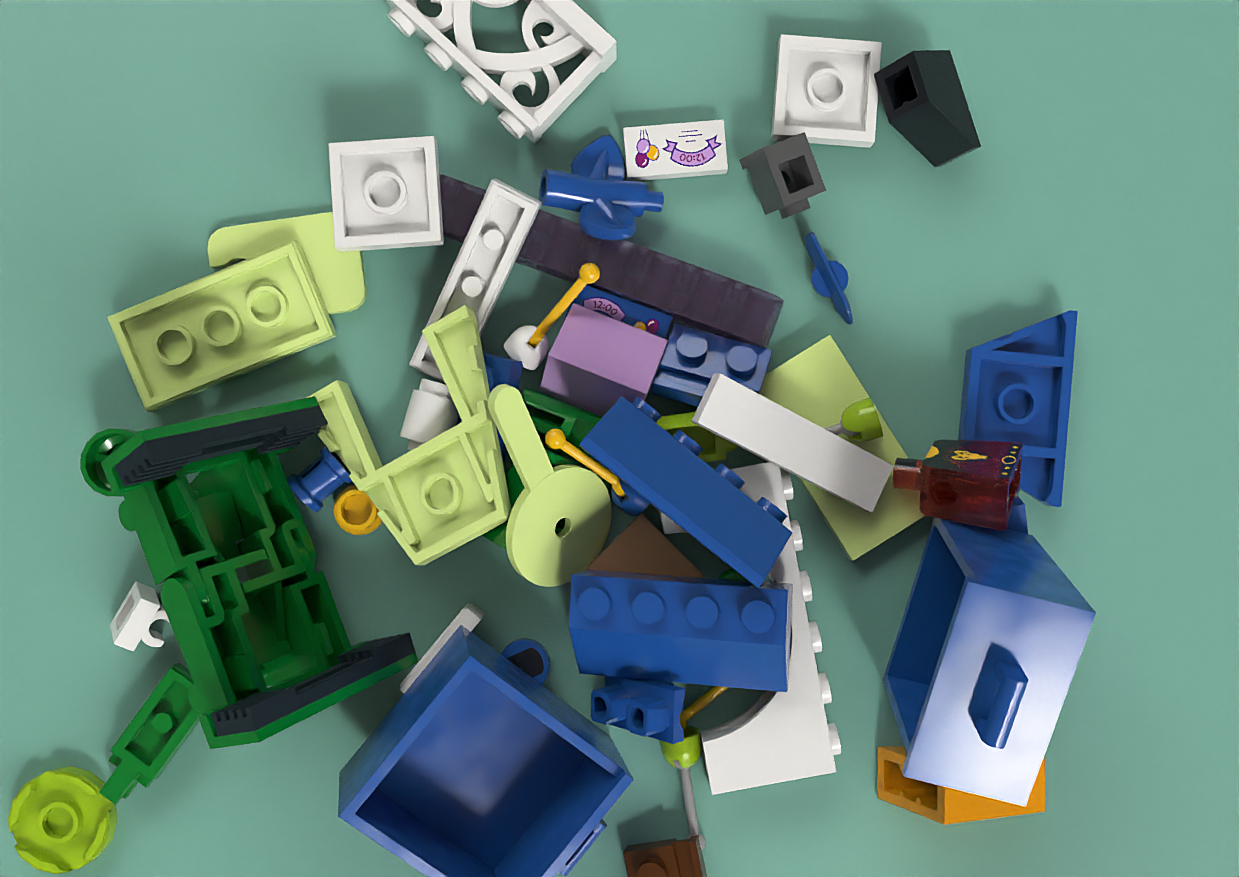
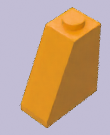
[877,746,1045,825]

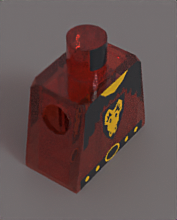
[893,439,1023,531]

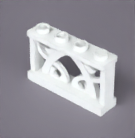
[386,0,617,144]

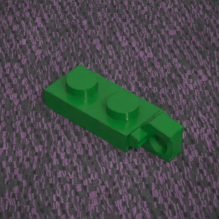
[99,663,201,805]

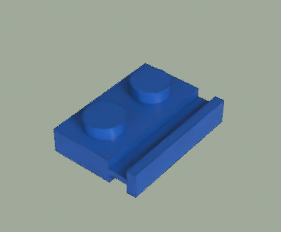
[652,324,772,406]

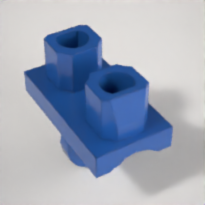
[591,676,685,744]

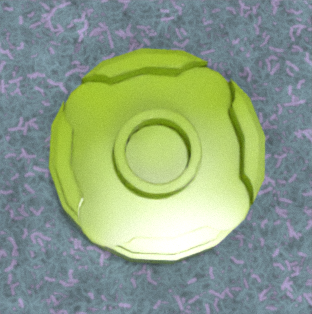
[8,766,118,874]

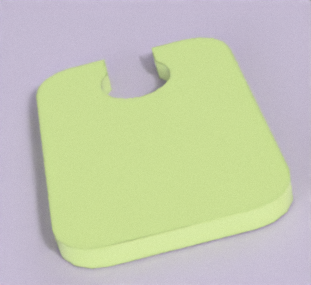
[208,212,367,315]

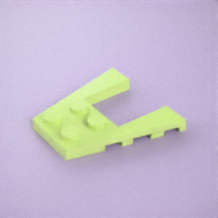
[307,305,511,565]

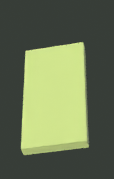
[107,240,337,411]
[760,335,939,561]

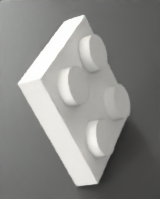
[771,34,882,148]
[328,136,444,252]

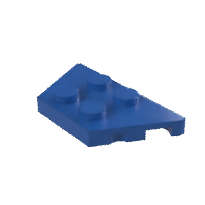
[957,310,1078,507]

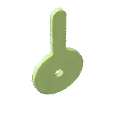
[488,384,612,587]

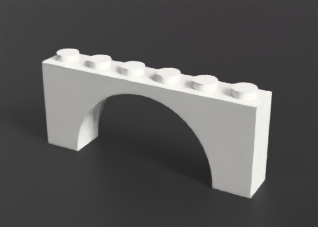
[659,462,841,795]

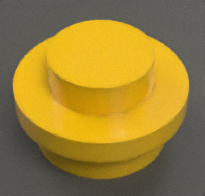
[334,485,383,535]

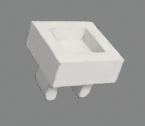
[110,581,169,651]

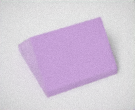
[539,303,668,417]

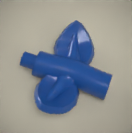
[539,134,664,240]

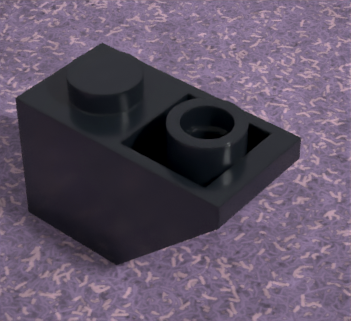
[874,50,981,167]

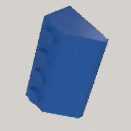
[579,396,793,588]
[569,570,793,692]

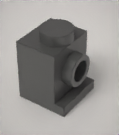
[739,132,826,219]

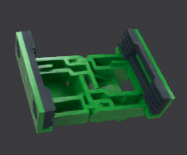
[101,396,419,749]

